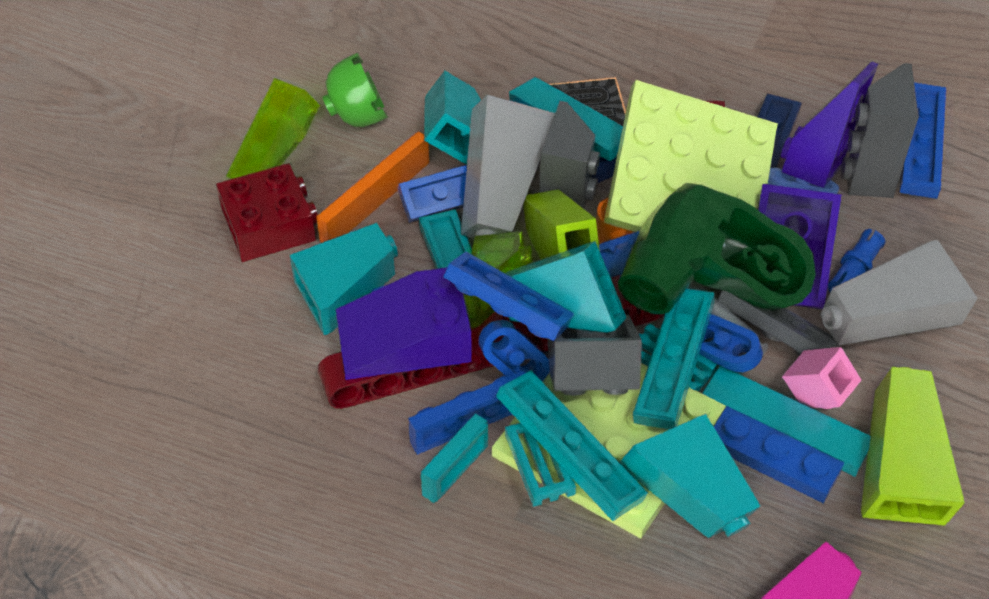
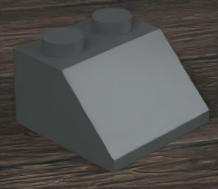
[539,101,600,209]
[547,314,642,396]

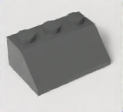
[841,63,919,198]

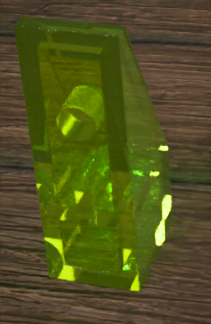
[226,78,320,179]
[464,232,533,328]

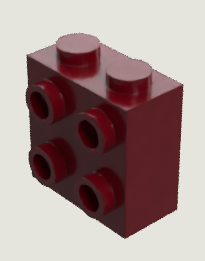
[216,163,318,262]

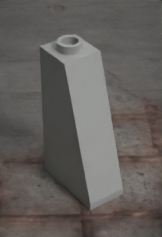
[461,95,555,245]
[820,240,978,346]

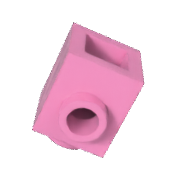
[782,347,861,409]

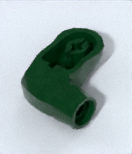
[618,183,816,314]

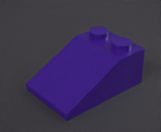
[781,61,878,188]
[758,184,842,310]
[336,267,472,380]

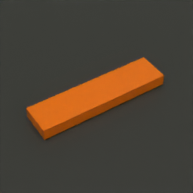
[317,131,430,243]

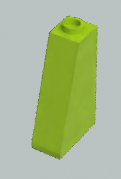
[523,189,600,260]
[861,367,965,526]

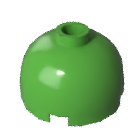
[322,53,388,127]

